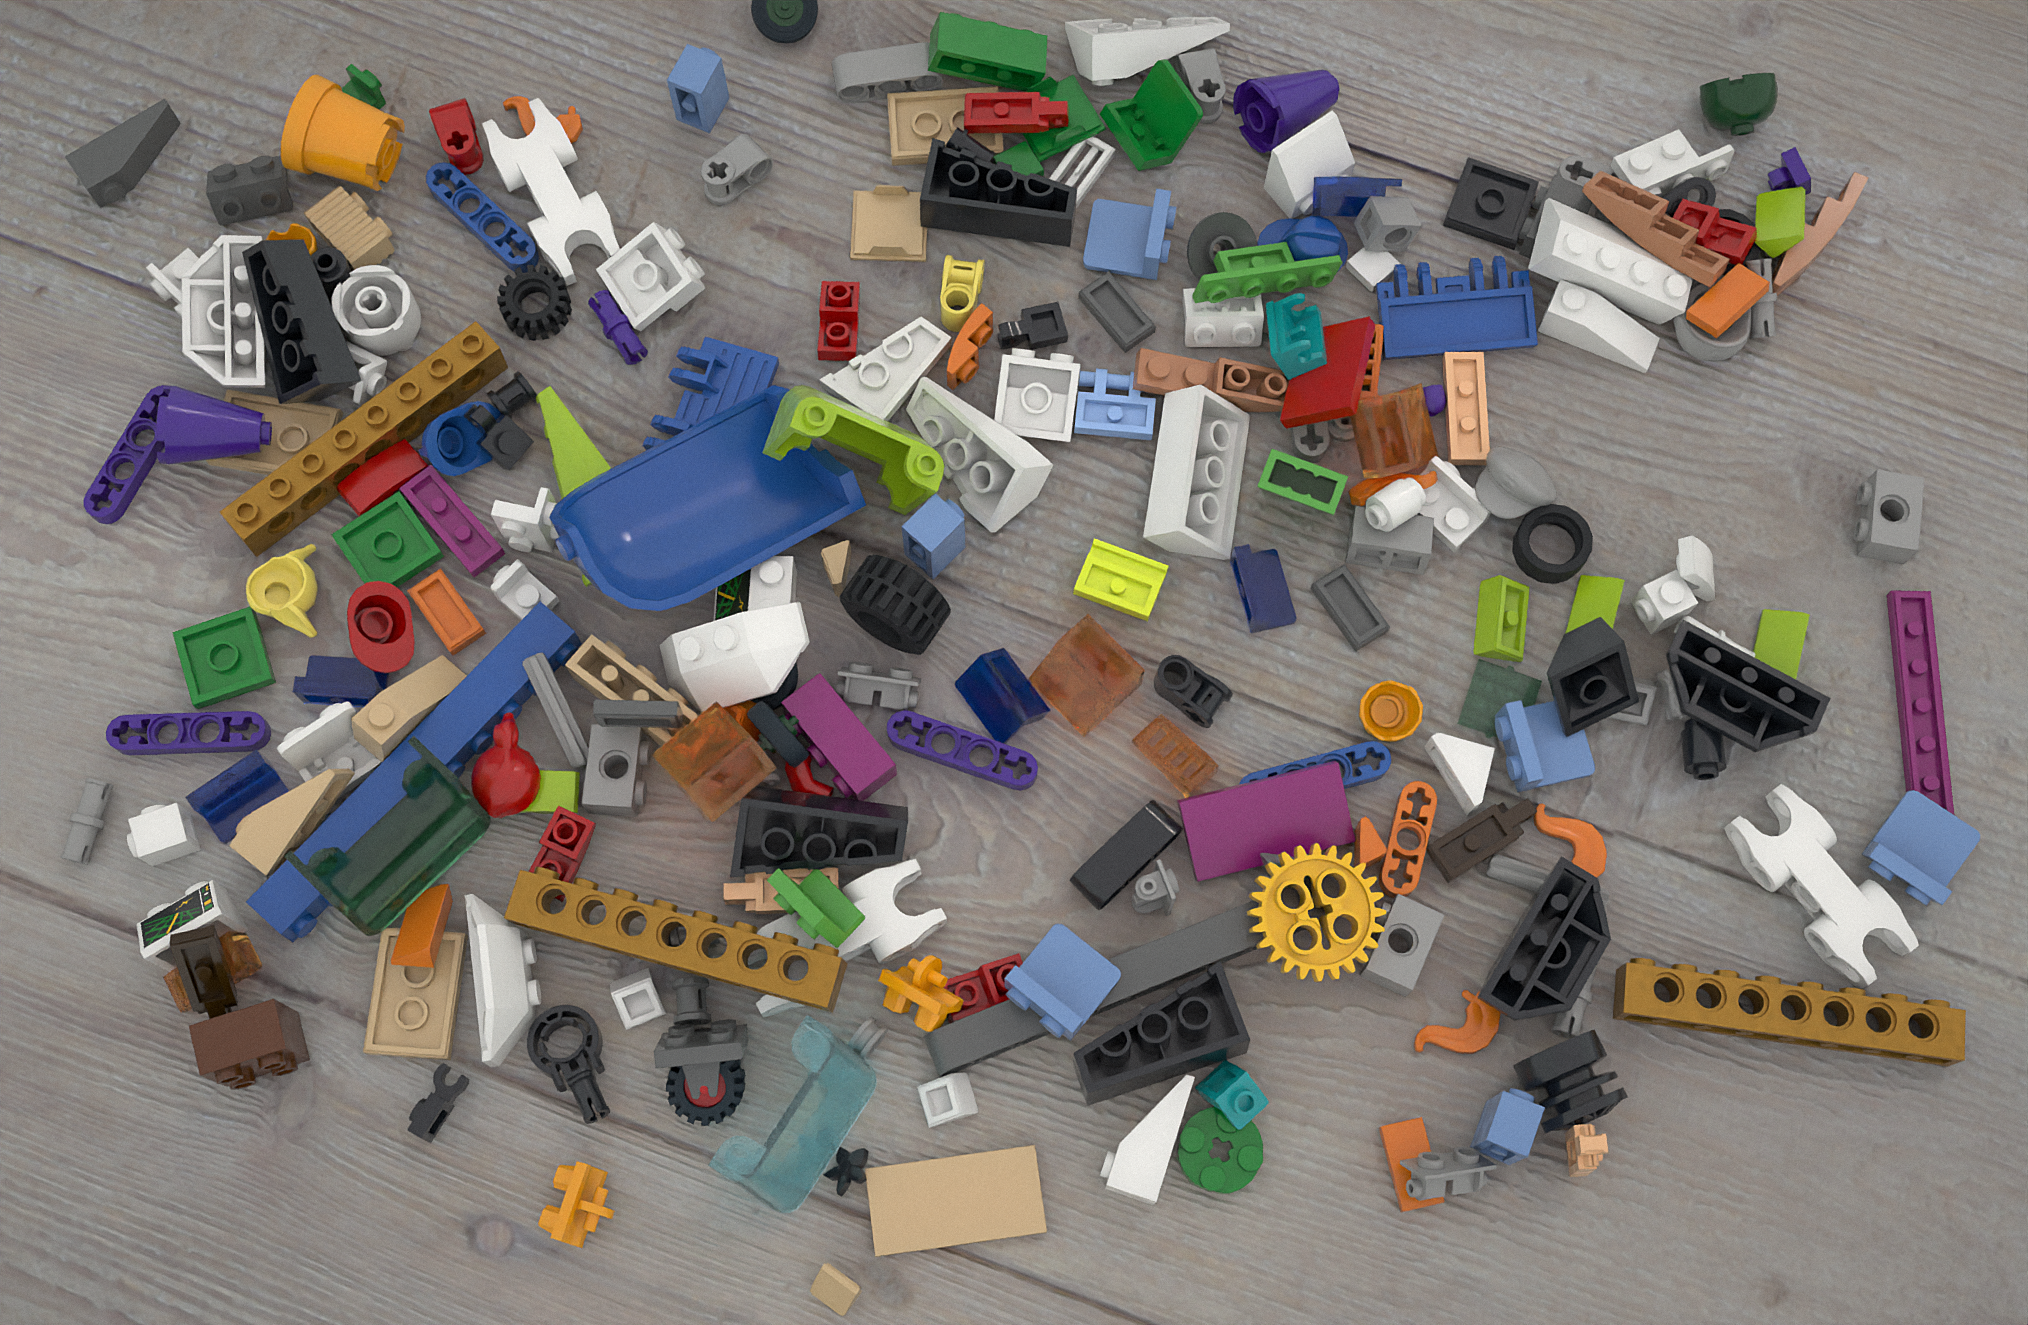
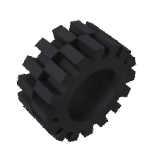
[497,265,572,341]

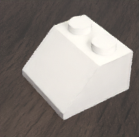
[1264,110,1355,219]

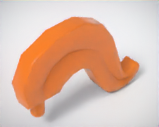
[503,96,583,144]
[1348,471,1438,506]
[1533,803,1607,877]
[1414,990,1501,1054]

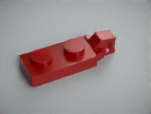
[964,92,1069,134]

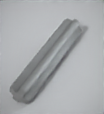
[522,652,589,768]
[1487,854,1609,908]

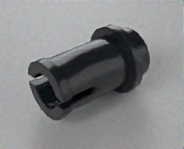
[945,127,995,162]

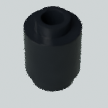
[311,247,353,298]
[1681,719,1727,780]

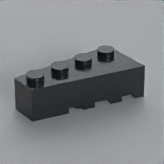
[242,239,362,404]
[730,784,908,878]
[1073,961,1250,1106]

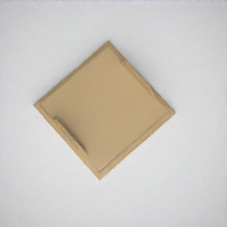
[850,185,927,262]

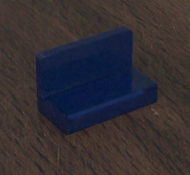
[1312,176,1402,217]
[1230,544,1297,634]
[955,648,1051,744]
[292,655,389,707]
[185,749,290,844]

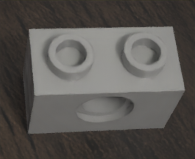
[1853,469,1925,564]
[582,724,652,817]
[1358,894,1444,997]

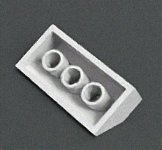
[1528,198,1693,325]
[1143,385,1250,560]

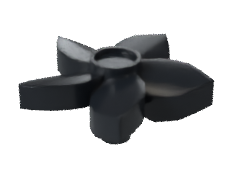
[823,1147,869,1197]

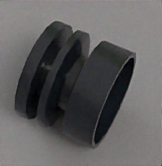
[1513,1029,1628,1134]

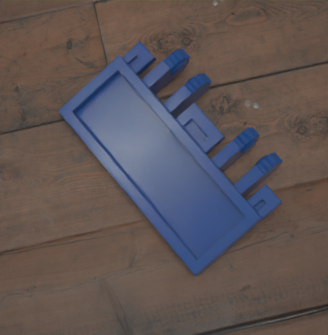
[1376,256,1538,360]
[642,337,779,450]

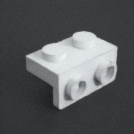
[491,487,559,552]

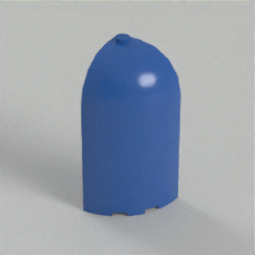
[549,385,866,611]

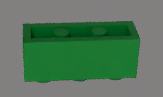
[928,12,1048,92]

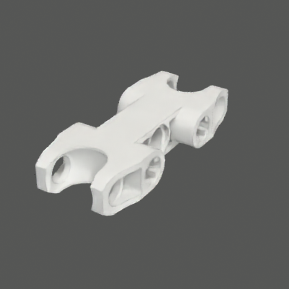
[482,98,620,286]
[1724,784,1919,989]
[748,859,947,1018]

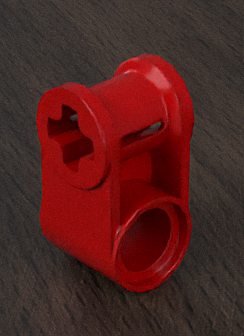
[429,98,484,175]

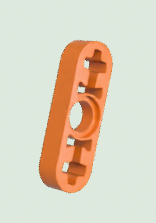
[1379,781,1437,898]

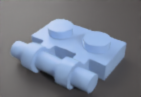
[1074,368,1156,440]

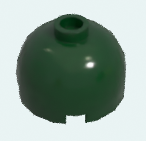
[1699,73,1778,136]

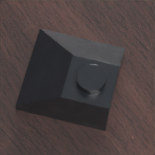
[1547,617,1639,737]

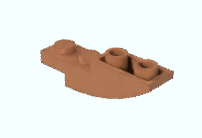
[1132,348,1289,412]

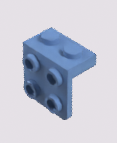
[1083,189,1176,280]
[1495,700,1595,793]
[1862,790,1980,906]
[1004,924,1121,1040]

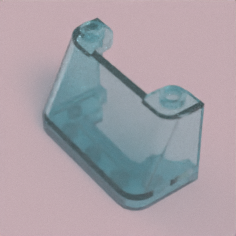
[708,1015,877,1213]

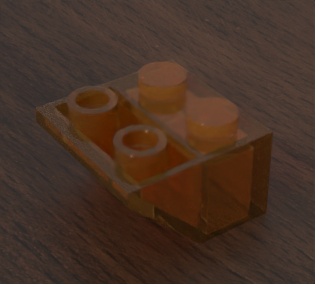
[1350,383,1439,478]
[1028,614,1145,737]
[651,701,777,823]

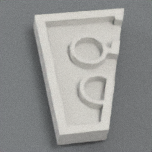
[819,317,952,421]

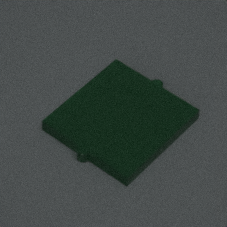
[1457,659,1542,739]

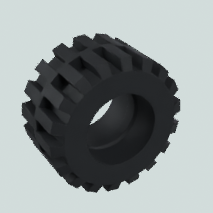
[840,554,951,655]

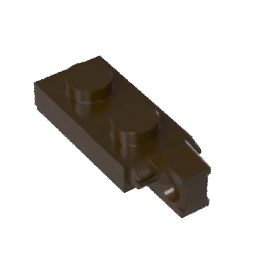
[1426,798,1537,883]
[169,925,238,1019]

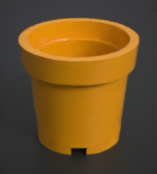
[281,74,405,191]

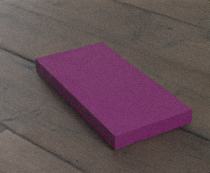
[1177,761,1356,882]

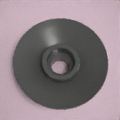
[1187,212,1258,281]

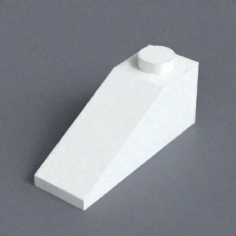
[1538,279,1660,373]
[1100,1075,1195,1205]

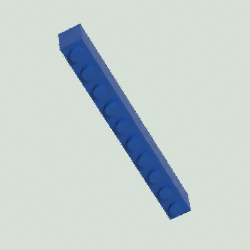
[246,601,582,942]

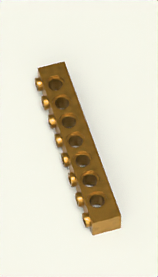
[219,321,508,557]
[504,867,847,1013]
[1613,958,1966,1066]

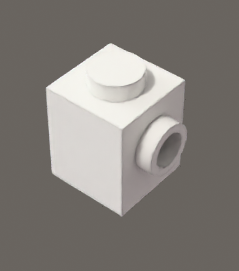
[1631,569,1698,635]
[127,803,200,867]

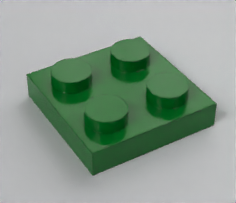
[331,491,444,587]
[172,607,276,709]

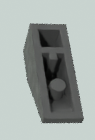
[65,99,181,208]

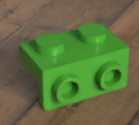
[767,868,865,948]

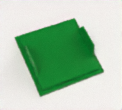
[1022,75,1106,162]

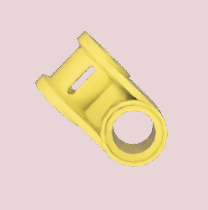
[940,255,985,332]

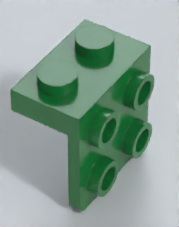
[1100,59,1203,171]

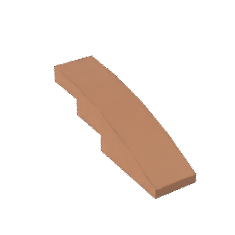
[1582,171,1730,287]
[1772,172,1869,296]

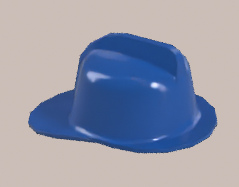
[1257,216,1348,271]
[418,401,501,476]

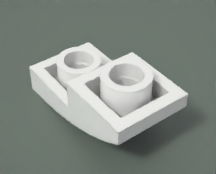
[1676,535,1715,602]

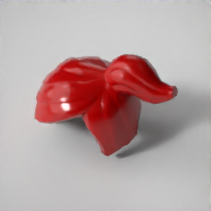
[471,712,541,819]

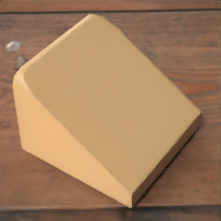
[821,540,851,598]
[810,1263,862,1316]

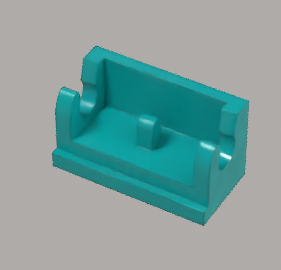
[1266,293,1327,380]

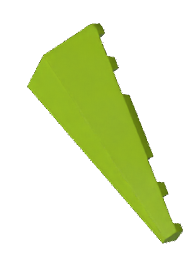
[536,386,611,587]

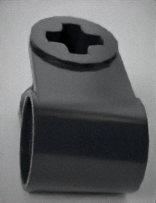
[1154,655,1233,728]

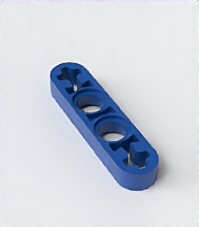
[426,162,539,273]
[1239,741,1391,789]

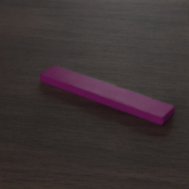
[1886,590,1955,815]

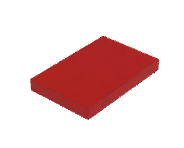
[1280,316,1375,429]

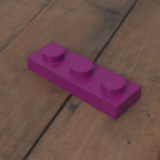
[399,465,506,578]

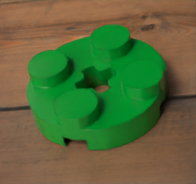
[1177,1107,1263,1194]

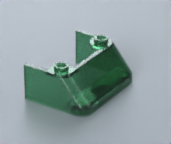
[284,736,491,936]

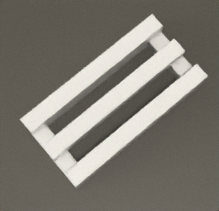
[1049,136,1116,209]

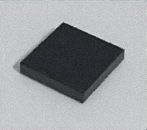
[1443,157,1539,250]

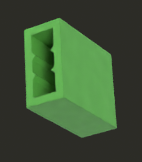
[1257,449,1348,516]

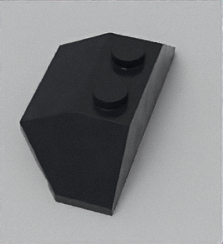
[1666,620,1831,752]
[1478,856,1611,1021]

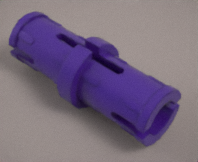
[588,290,648,365]

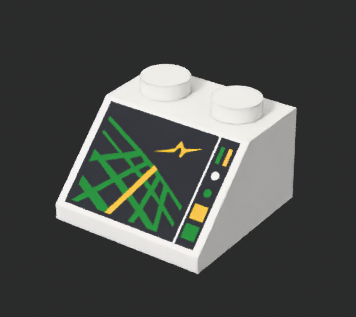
[713,556,797,621]
[137,880,248,974]

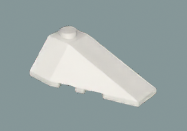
[1065,17,1230,86]
[906,377,1053,532]

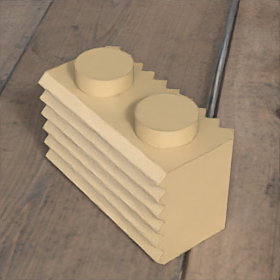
[304,186,395,271]

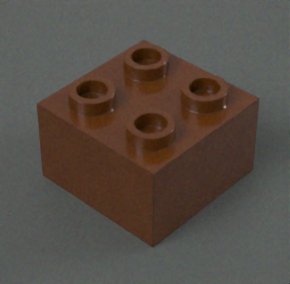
[189,999,310,1090]

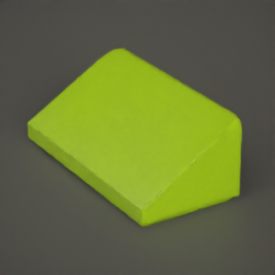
[1755,187,1806,258]
[1473,575,1530,662]
[1565,575,1625,634]
[1753,609,1810,679]

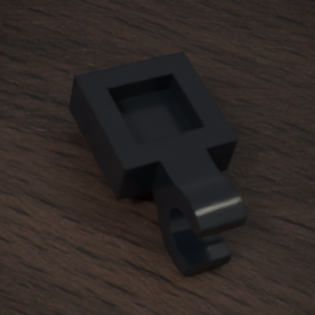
[997,302,1068,350]
[463,404,534,470]
[407,1063,470,1143]

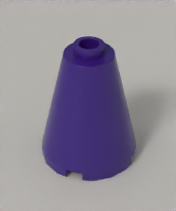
[1233,69,1340,153]
[156,385,272,465]

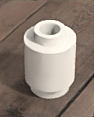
[1365,478,1426,532]

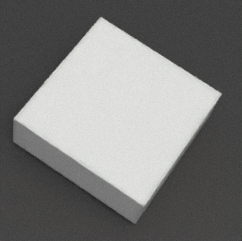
[1345,247,1401,293]

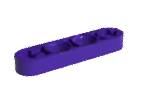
[83,385,168,524]
[886,710,1038,791]
[106,711,271,755]

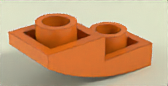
[947,303,994,390]

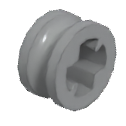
[848,1016,888,1060]

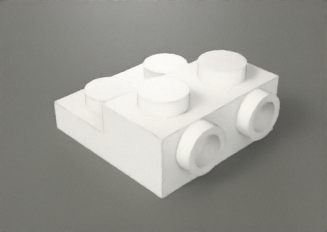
[596,222,705,331]
[994,348,1081,442]

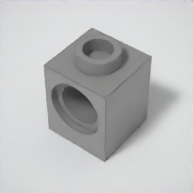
[1353,196,1422,252]

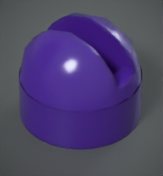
[1413,385,1446,417]

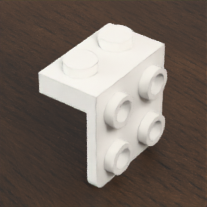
[277,702,382,798]

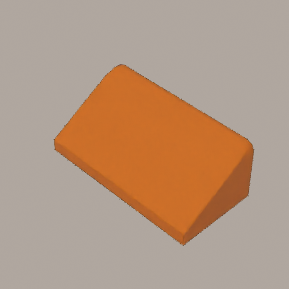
[391,884,453,968]

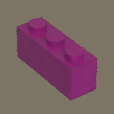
[781,673,897,801]

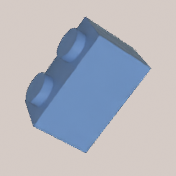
[667,44,730,133]
[902,494,966,579]
[1470,1088,1545,1165]

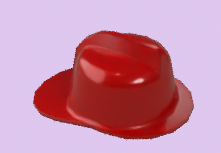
[347,581,415,673]

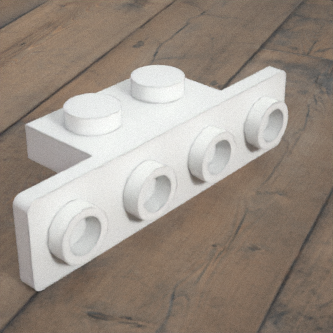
[1594,129,1735,223]

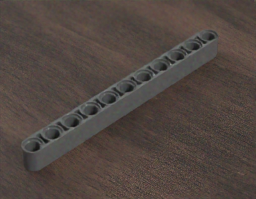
[924,876,1340,1077]

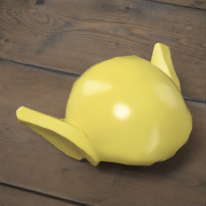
[246,544,318,638]

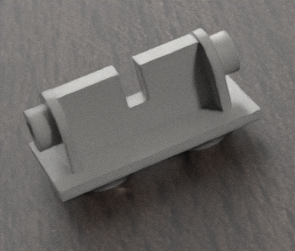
[836,662,922,711]
[1131,859,1179,916]
[1400,1147,1497,1201]

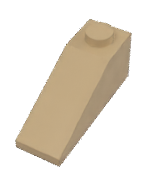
[351,655,467,762]
[229,768,355,875]

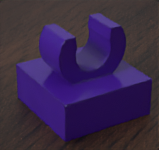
[1767,147,1811,195]

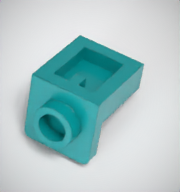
[1195,1060,1269,1130]

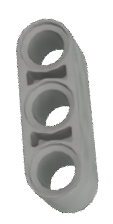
[831,42,943,103]

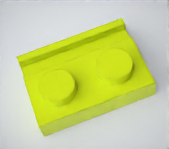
[1073,538,1169,622]

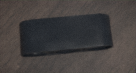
[1069,800,1183,911]

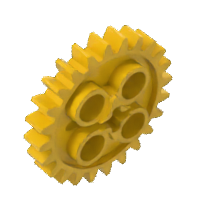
[1247,843,1386,982]

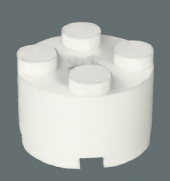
[332,265,421,356]

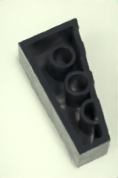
[920,138,1077,247]

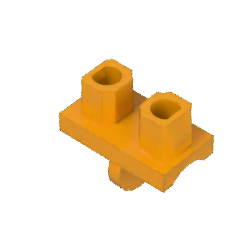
[878,955,964,1032]
[538,1161,615,1248]

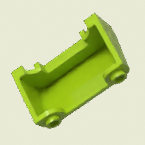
[762,385,944,515]

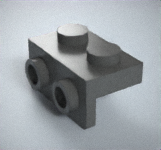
[206,155,293,225]

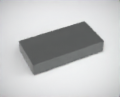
[1078,271,1156,353]
[1310,564,1390,651]
[593,700,683,728]

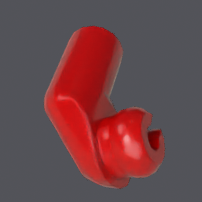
[785,755,834,796]

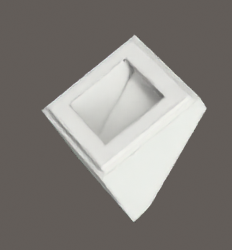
[610,968,666,1030]
[917,1072,978,1128]

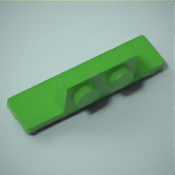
[1192,242,1343,303]

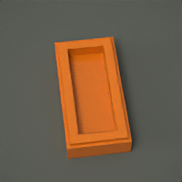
[1686,263,1770,338]
[407,568,486,656]
[1379,1117,1445,1213]

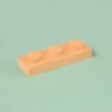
[1442,352,1490,465]

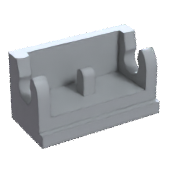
[1345,506,1434,575]

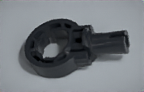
[527,1005,610,1124]

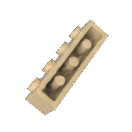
[565,634,723,774]

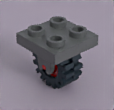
[654,1019,749,1126]

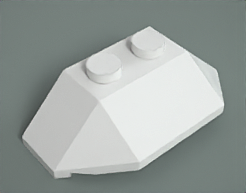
[182,235,266,388]
[659,602,810,713]
[464,894,541,1067]

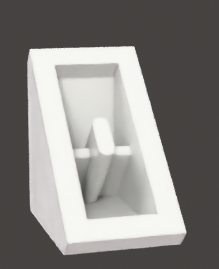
[1424,733,1495,816]

